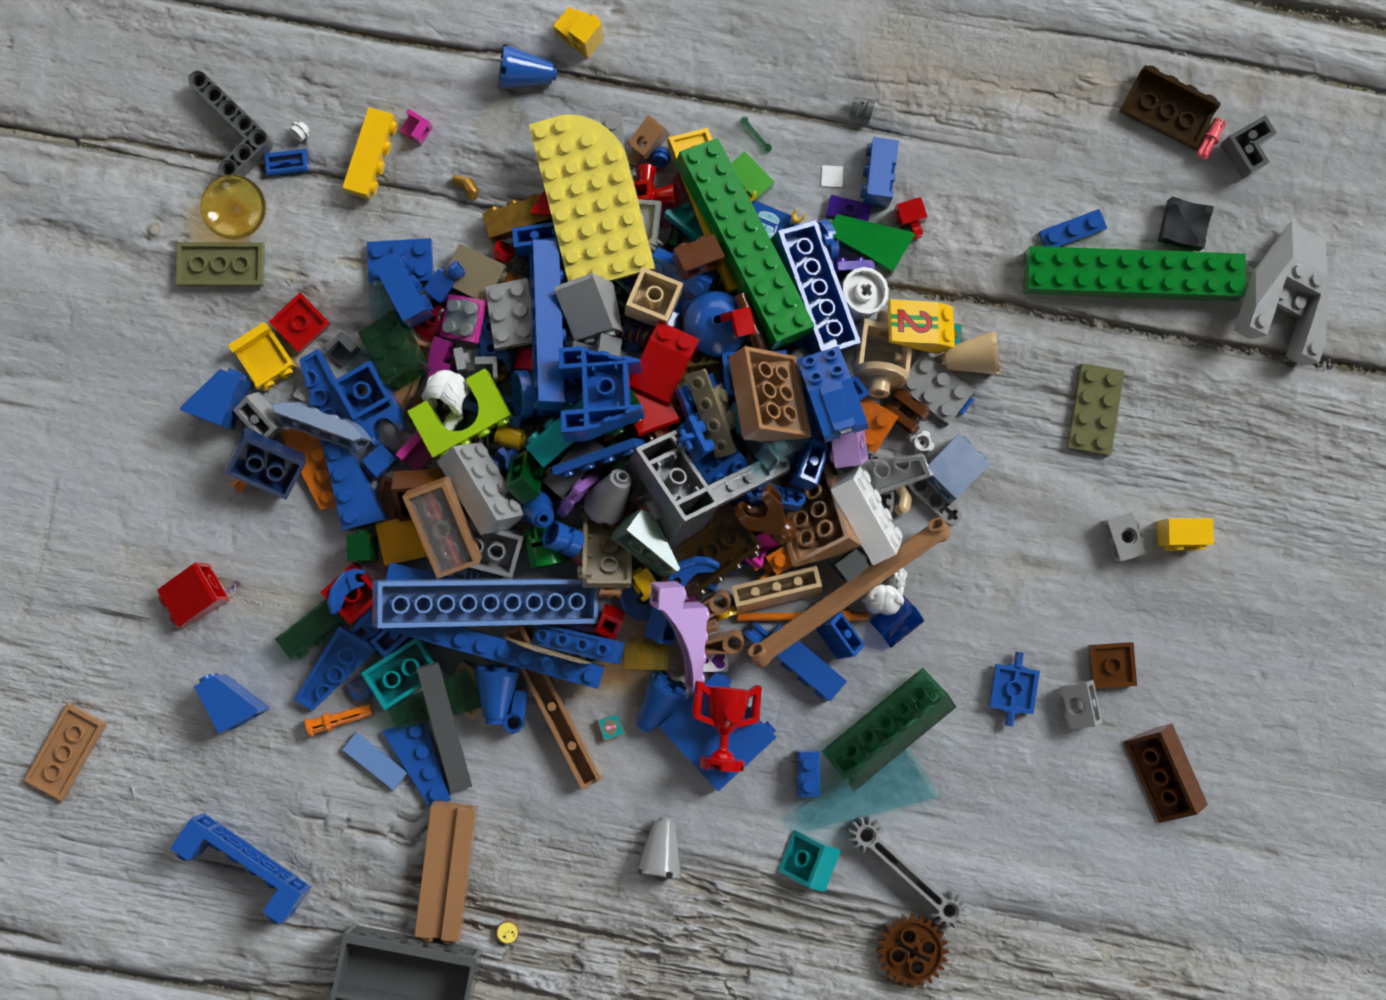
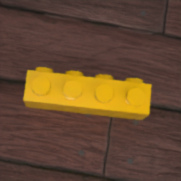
[342,107,398,200]

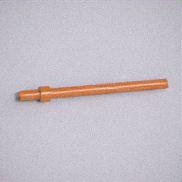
[737,610,868,623]

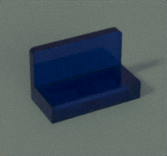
[870,595,924,648]

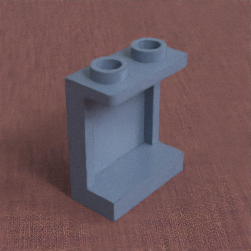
[925,434,990,504]

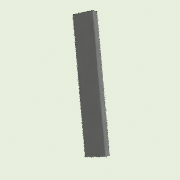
[417,662,472,792]

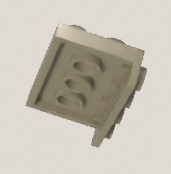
[578,509,632,588]

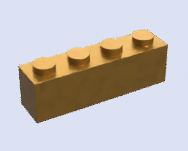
[482,193,553,243]

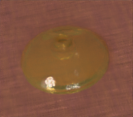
[201,175,267,240]

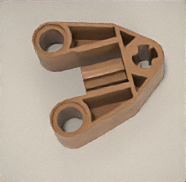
[676,589,745,654]

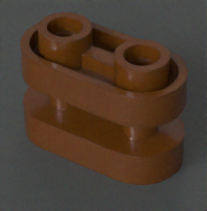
[883,388,930,436]

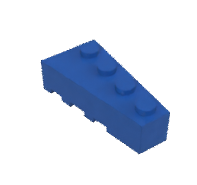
[323,443,389,531]

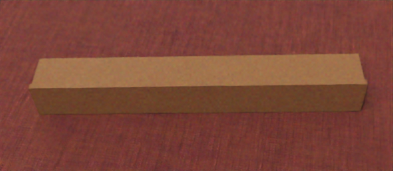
[503,625,603,789]

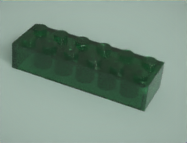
[821,668,956,792]

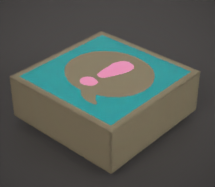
[597,713,625,741]

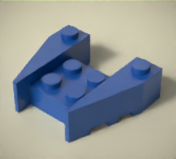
[558,346,645,442]

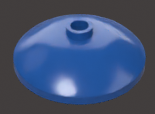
[684,292,748,357]

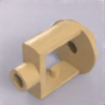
[853,310,912,398]

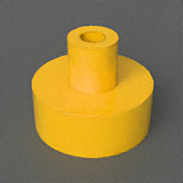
[716,600,738,621]

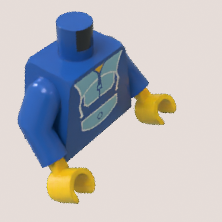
[745,188,806,238]

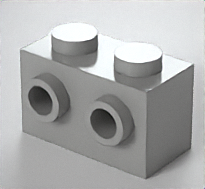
[233,392,285,439]

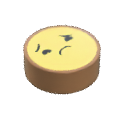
[497,920,519,944]

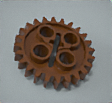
[876,913,949,988]

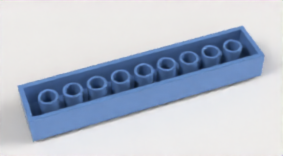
[372,578,598,628]

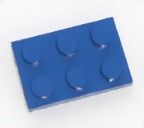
[367,238,434,286]

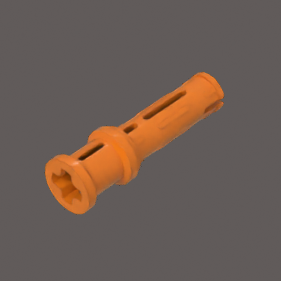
[305,703,374,737]

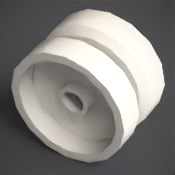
[839,267,889,321]

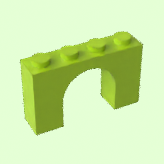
[407,368,513,459]

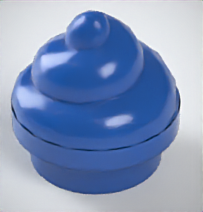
[650,146,671,169]

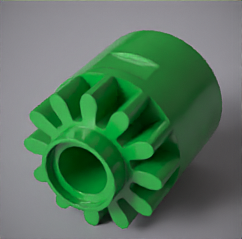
[523,524,567,569]

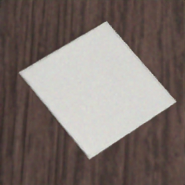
[821,165,843,187]

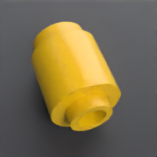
[494,425,529,451]

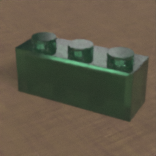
[275,599,346,660]

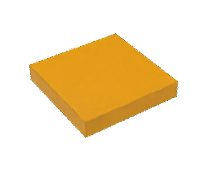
[375,519,426,566]

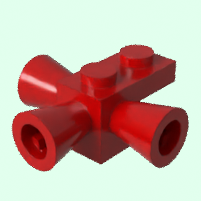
[633,164,679,205]

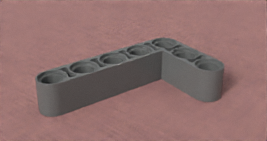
[188,70,273,184]

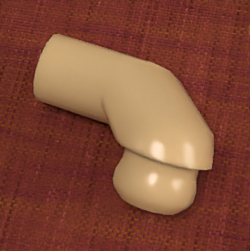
[894,486,912,515]

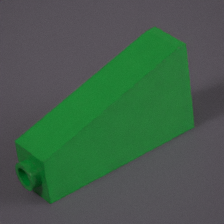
[829,214,915,275]

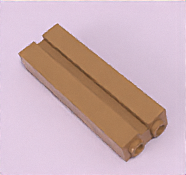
[414,800,478,944]

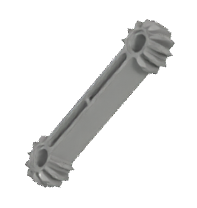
[847,815,967,929]

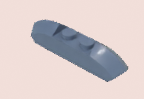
[271,401,372,452]

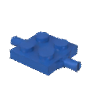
[989,651,1040,727]

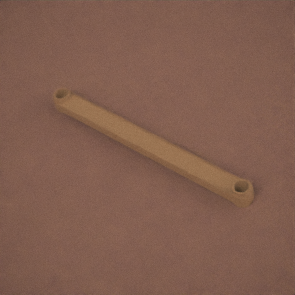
[748,518,950,668]

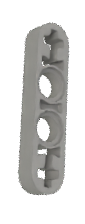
[905,479,962,525]

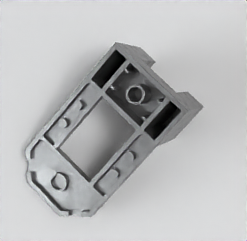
[624,404,794,551]

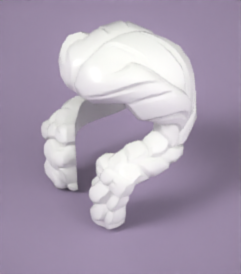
[422,370,470,431]
[861,559,907,615]

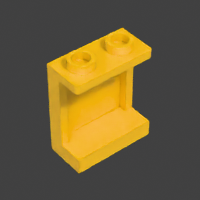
[228,322,297,391]

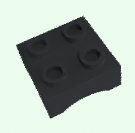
[1158,196,1214,251]

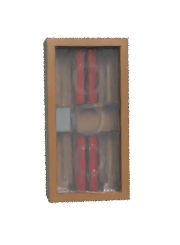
[402,476,482,579]

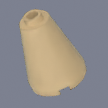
[941,331,1001,375]

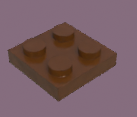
[1088,642,1137,689]

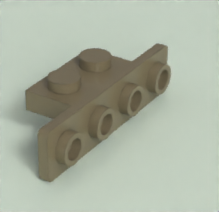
[685,369,737,458]

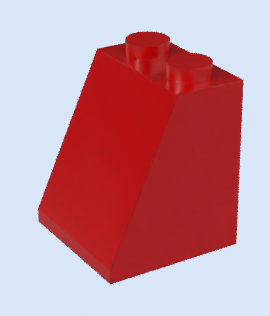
[157,562,230,628]

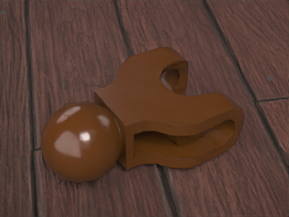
[734,484,797,544]

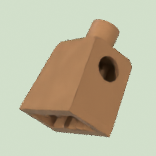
[627,115,670,166]

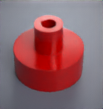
[492,241,515,263]

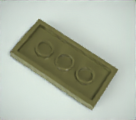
[176,242,265,287]
[1067,363,1125,456]

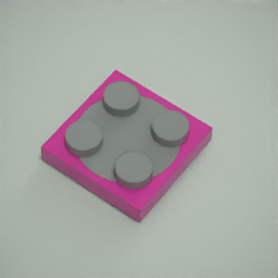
[440,294,487,344]

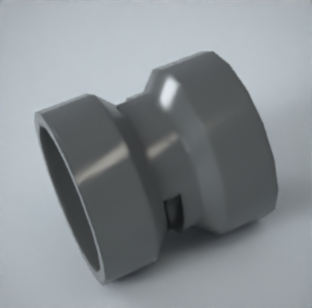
[849,96,875,123]

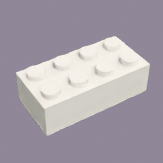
[830,466,903,565]

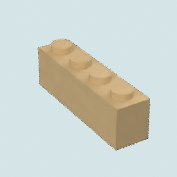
[731,566,823,614]

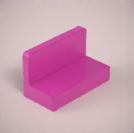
[396,430,432,470]

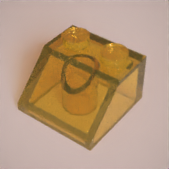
[624,638,669,670]

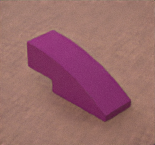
[428,336,457,408]

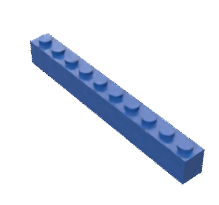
[382,626,604,689]

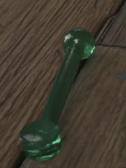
[740,116,772,153]

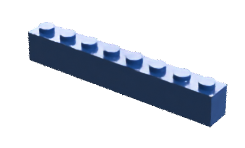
[529,239,568,411]

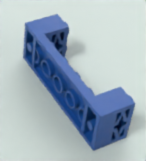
[170,813,312,924]

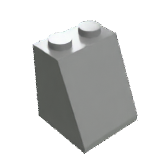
[554,273,623,345]

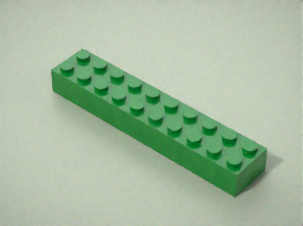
[675,138,815,351]
[1024,246,1246,301]

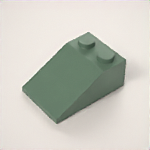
[611,509,680,578]

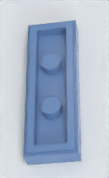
[342,732,408,790]

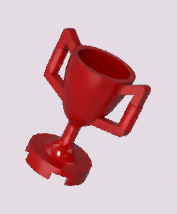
[692,681,762,772]

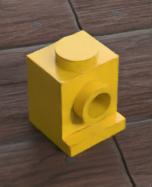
[631,567,656,602]

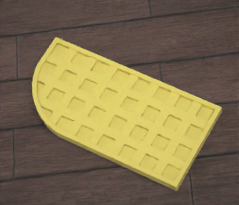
[529,114,656,282]

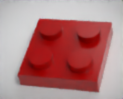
[269,292,331,353]

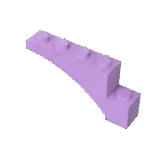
[650,581,709,693]

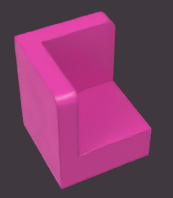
[400,109,433,145]

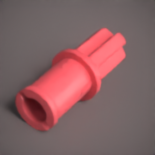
[1197,118,1226,160]

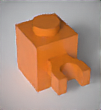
[753,546,792,579]

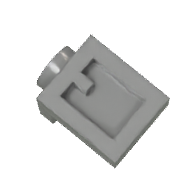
[453,347,478,374]

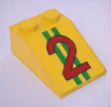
[888,299,955,354]

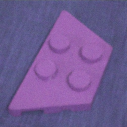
[557,465,610,518]

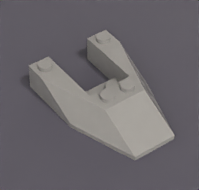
[1234,222,1328,366]

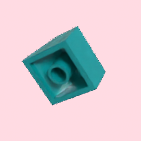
[778,830,841,892]

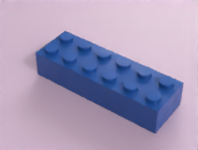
[770,220,861,354]

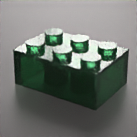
[358,310,431,392]

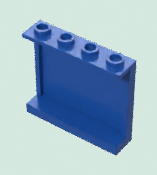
[659,672,777,792]

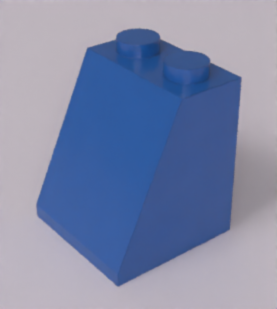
[180,368,252,430]
[194,673,270,734]

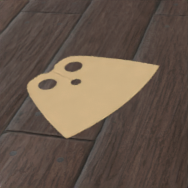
[503,637,595,664]

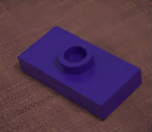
[825,195,872,221]

